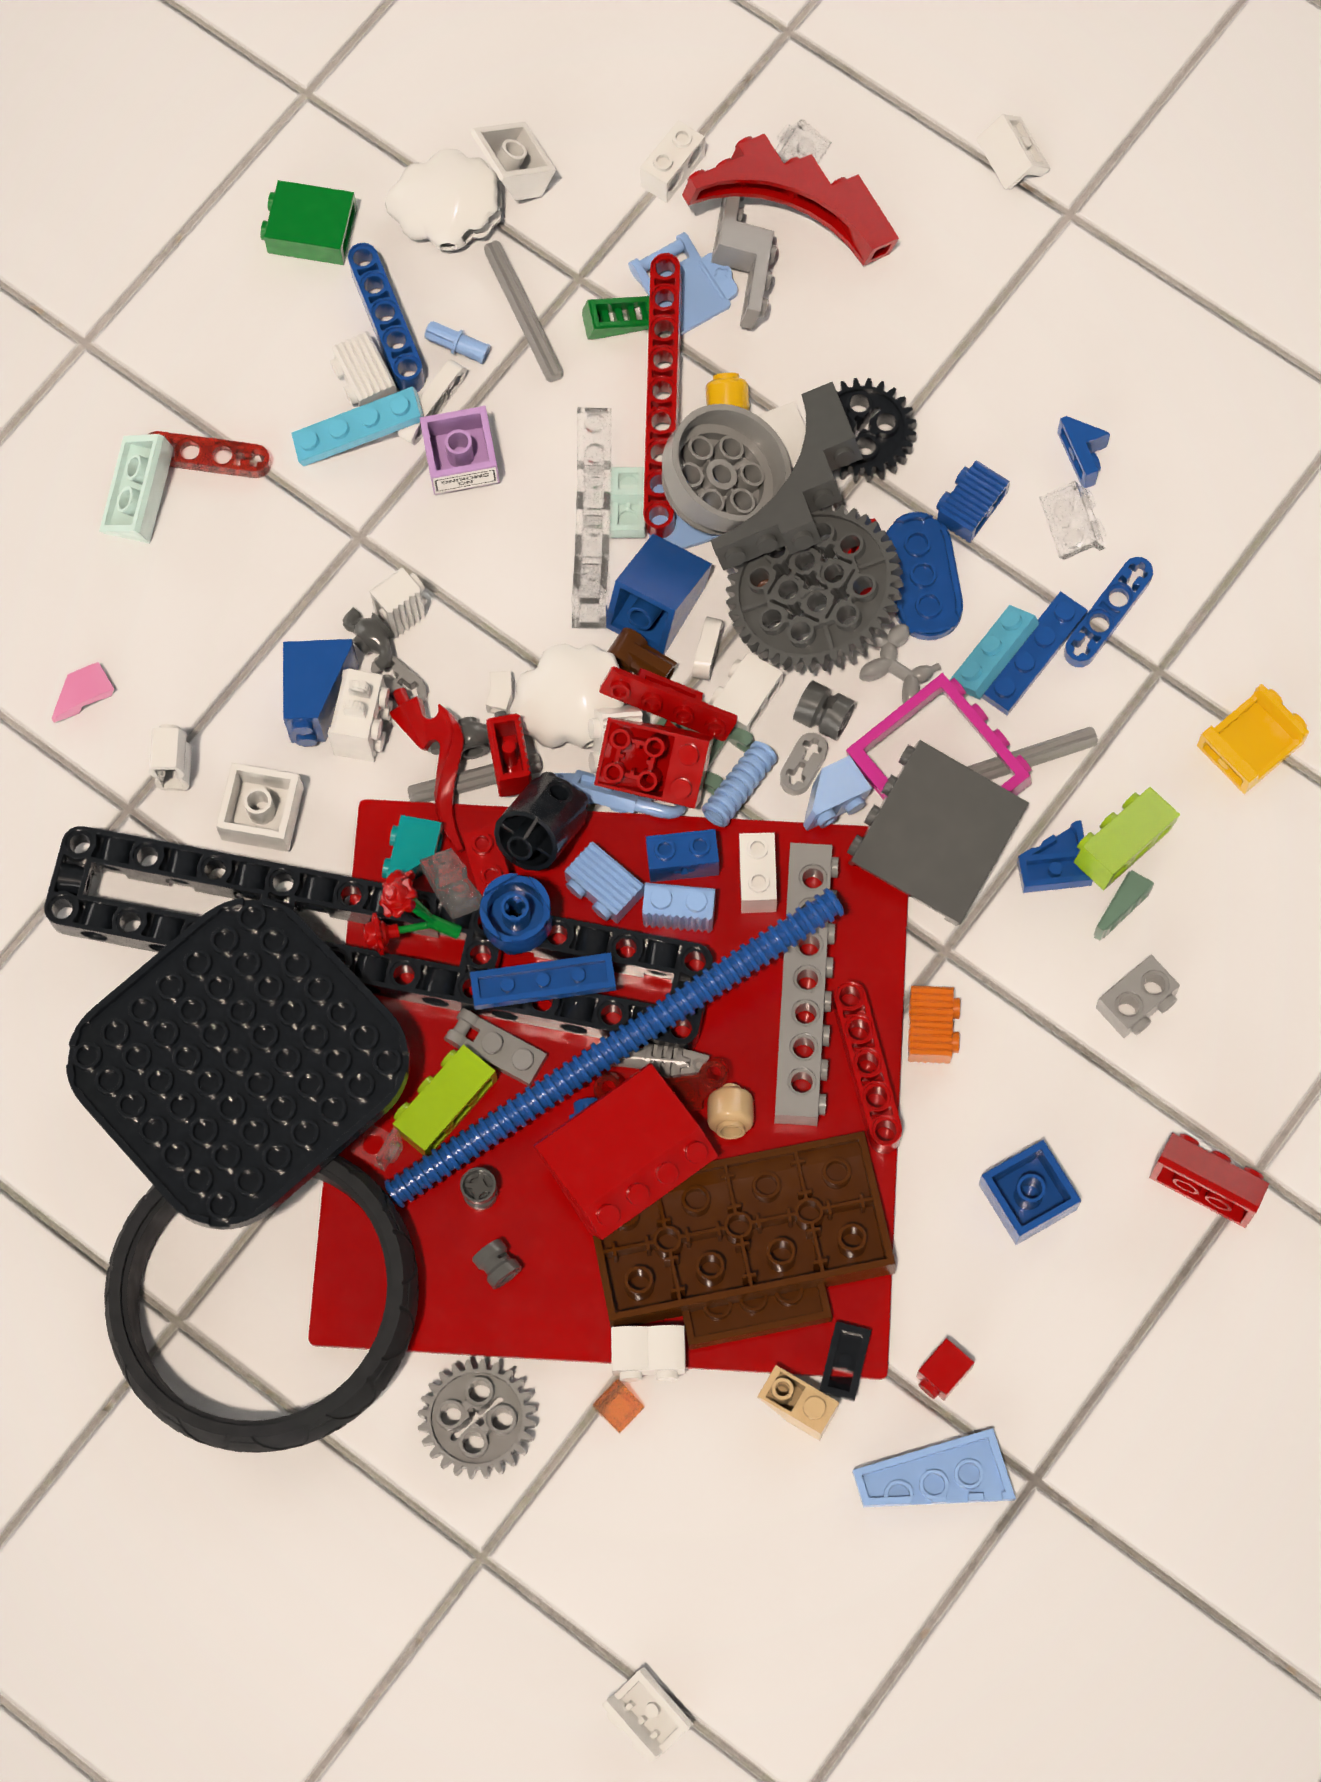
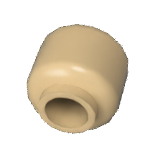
[707,1083,754,1139]

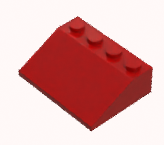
[533,1063,719,1240]

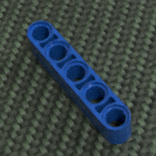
[348,243,425,392]

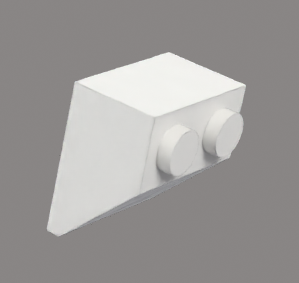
[471,122,556,200]

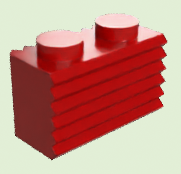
[486,713,532,797]

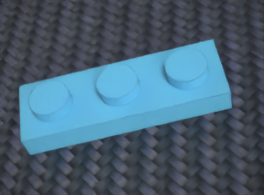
[950,605,1039,699]

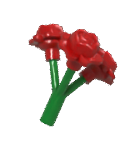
[363,869,462,956]

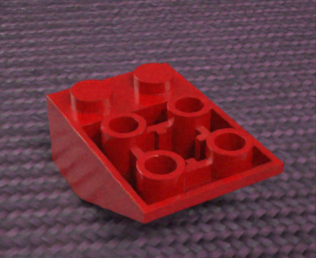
[594,717,715,809]

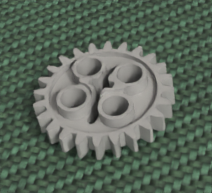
[417,1359,536,1480]

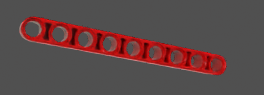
[643,253,682,538]

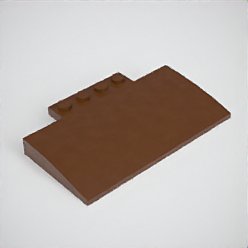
[593,1131,896,1350]

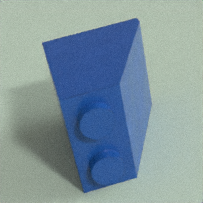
[604,534,712,655]
[283,639,359,747]

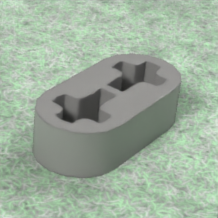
[371,655,427,704]
[780,732,827,796]

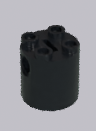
[494,772,589,871]

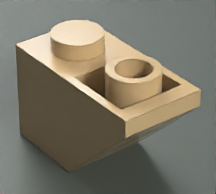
[757,1365,839,1441]

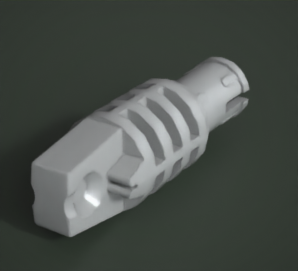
[610,1043,710,1079]

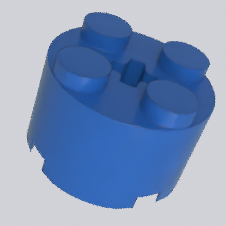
[479,873,552,955]

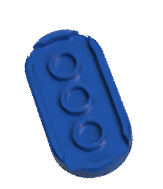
[886,512,963,640]

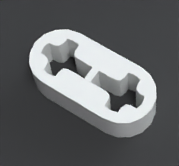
[692,617,723,681]

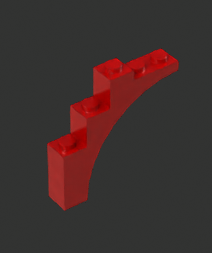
[682,133,899,266]

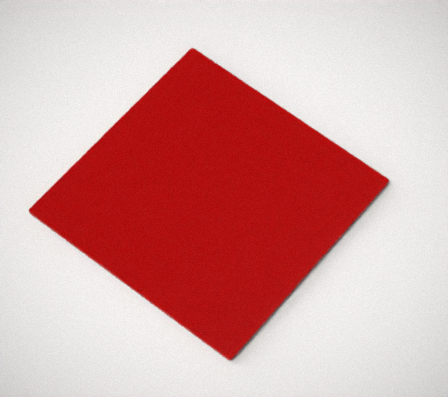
[308,799,908,1380]

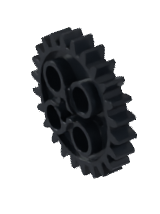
[832,378,916,482]

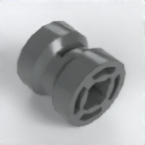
[460,1167,498,1210]
[472,1239,522,1289]

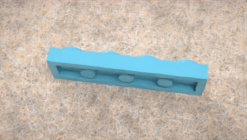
[291,386,424,467]

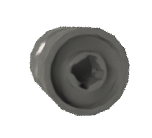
[793,680,856,741]

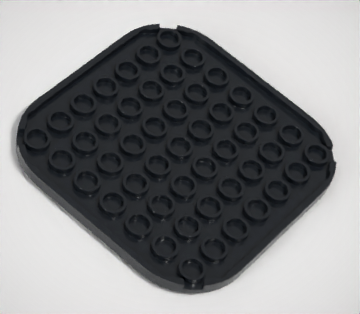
[66,898,410,1230]

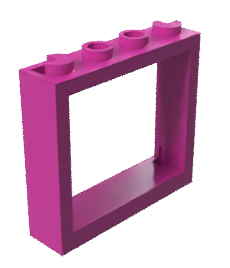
[846,673,1032,800]

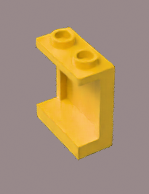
[1197,684,1309,794]

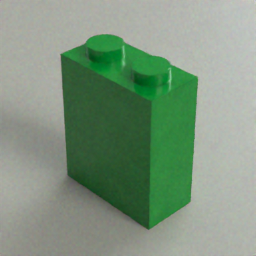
[260,180,357,265]

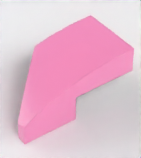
[52,662,114,723]

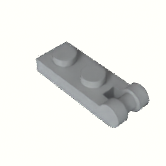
[444,1008,548,1087]

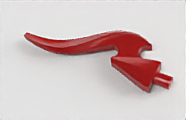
[389,687,465,852]

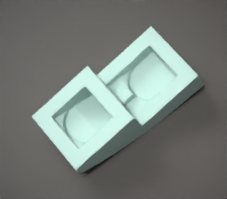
[611,467,645,538]

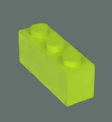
[1074,787,1180,890]
[393,1044,498,1156]

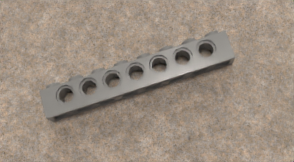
[774,843,839,1126]

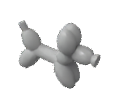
[859,624,941,704]

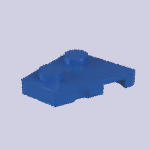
[1017,820,1093,893]

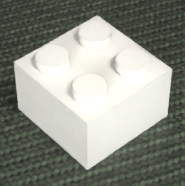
[216,762,304,852]

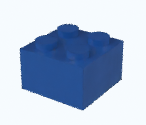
[978,1140,1081,1245]

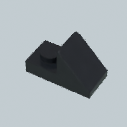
[819,1321,872,1402]

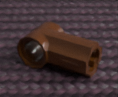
[607,627,677,679]

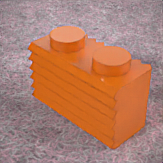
[908,986,960,1064]

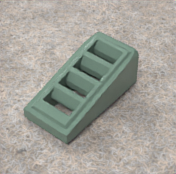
[1093,870,1154,941]

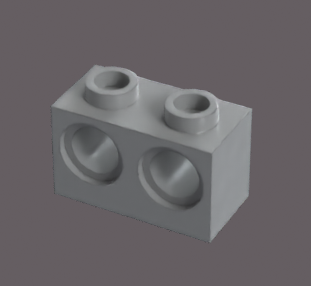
[1096,954,1180,1038]

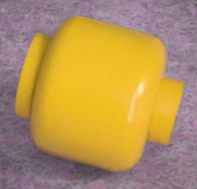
[705,373,750,411]

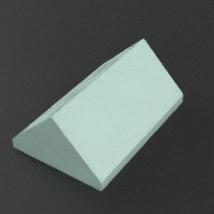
[99,434,174,544]

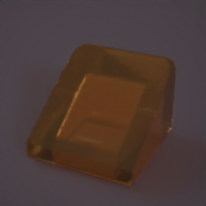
[593,1379,645,1434]

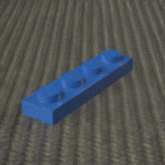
[981,591,1088,716]
[470,953,616,1010]

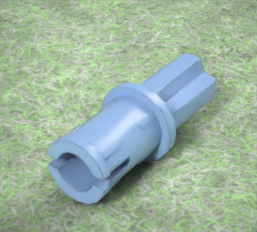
[424,321,491,364]

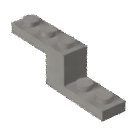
[711,196,777,329]

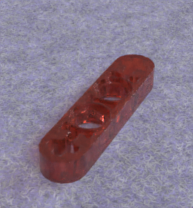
[147,431,271,478]

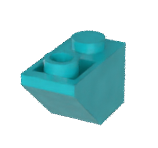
[382,815,444,881]

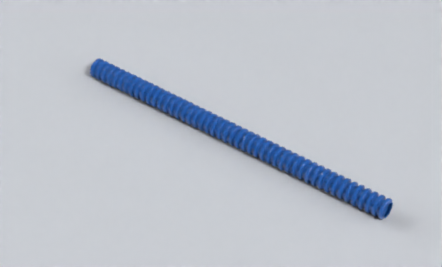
[384,888,844,1208]

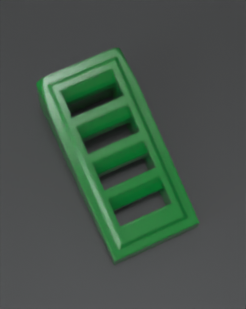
[582,296,650,339]

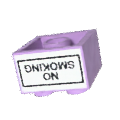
[420,406,500,495]

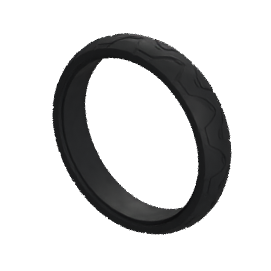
[104,1155,419,1453]

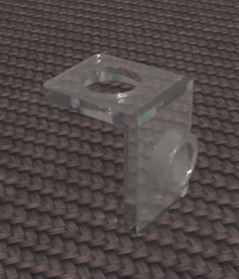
[350,1124,403,1171]

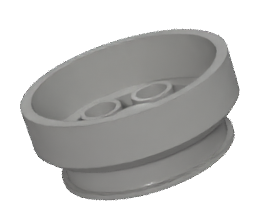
[662,404,792,535]

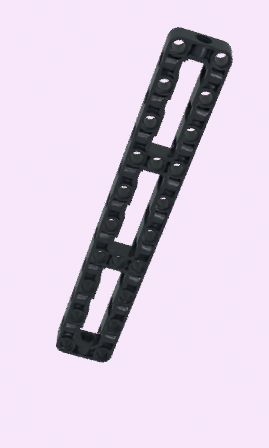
[44,826,713,1051]

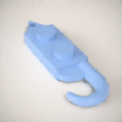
[554,770,686,819]

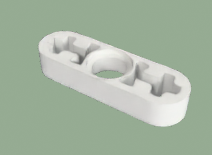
[398,360,466,445]

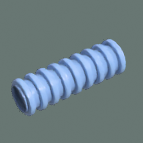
[702,741,777,827]

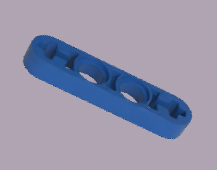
[1064,557,1153,668]

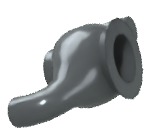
[343,607,395,671]
[430,711,506,760]

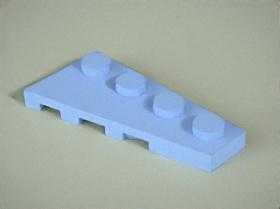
[852,1428,1016,1507]

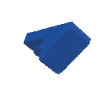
[1057,416,1110,489]

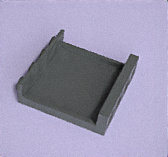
[847,740,1029,926]

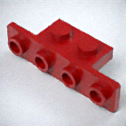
[599,666,738,741]

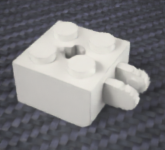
[328,669,393,762]

